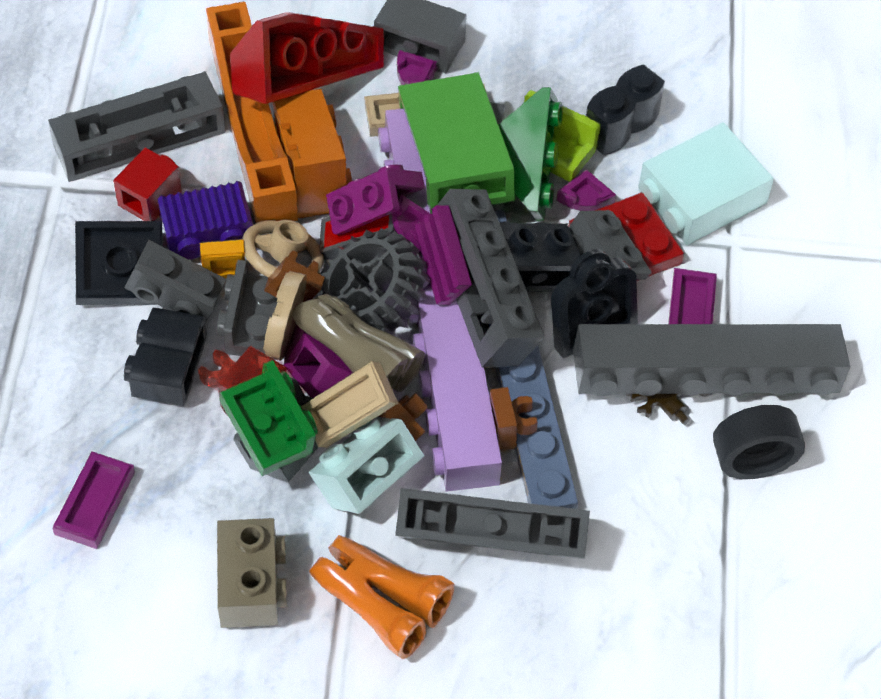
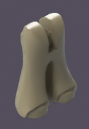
[293,294,425,393]

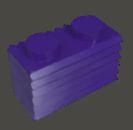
[158,181,253,260]

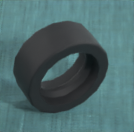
[713,405,805,479]

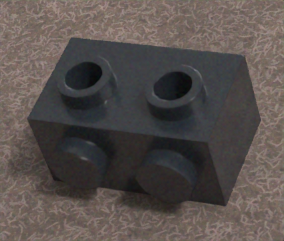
[500,221,581,291]

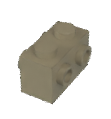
[217,518,287,628]

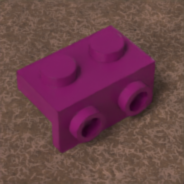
[326,164,425,235]

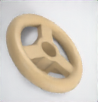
[242,220,324,278]

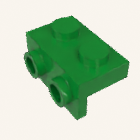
[219,360,318,476]

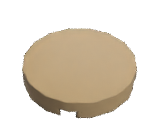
[263,271,307,361]

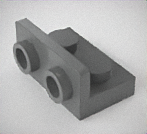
[124,240,226,322]
[217,260,278,360]

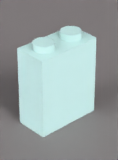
[638,122,774,245]

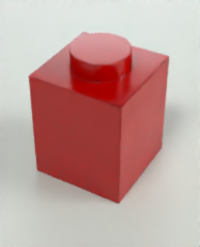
[113,147,182,221]

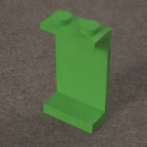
[398,72,515,213]

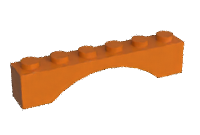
[206,1,298,223]

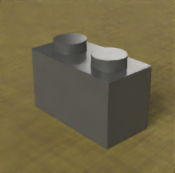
[374,0,467,74]

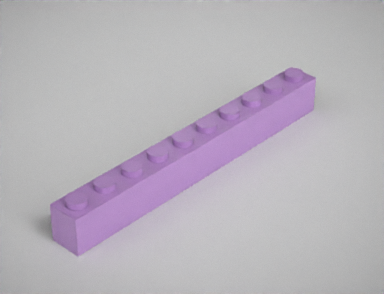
[378,109,502,492]

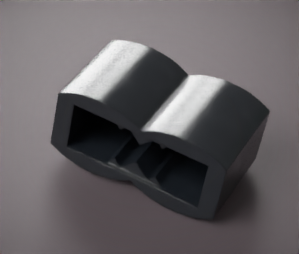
[586,65,665,155]
[124,307,207,406]

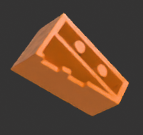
[273,89,352,219]

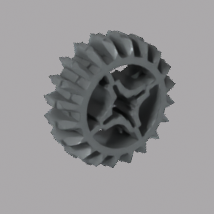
[317,228,431,336]

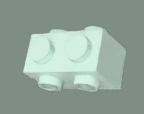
[308,417,424,514]

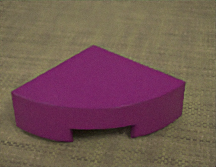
[397,50,437,85]
[556,170,616,211]
[392,195,431,251]

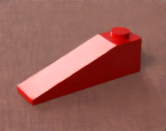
[230,12,384,104]

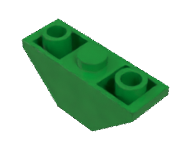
[498,87,563,221]

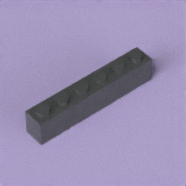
[573,324,851,396]

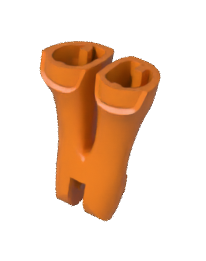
[309,535,454,659]

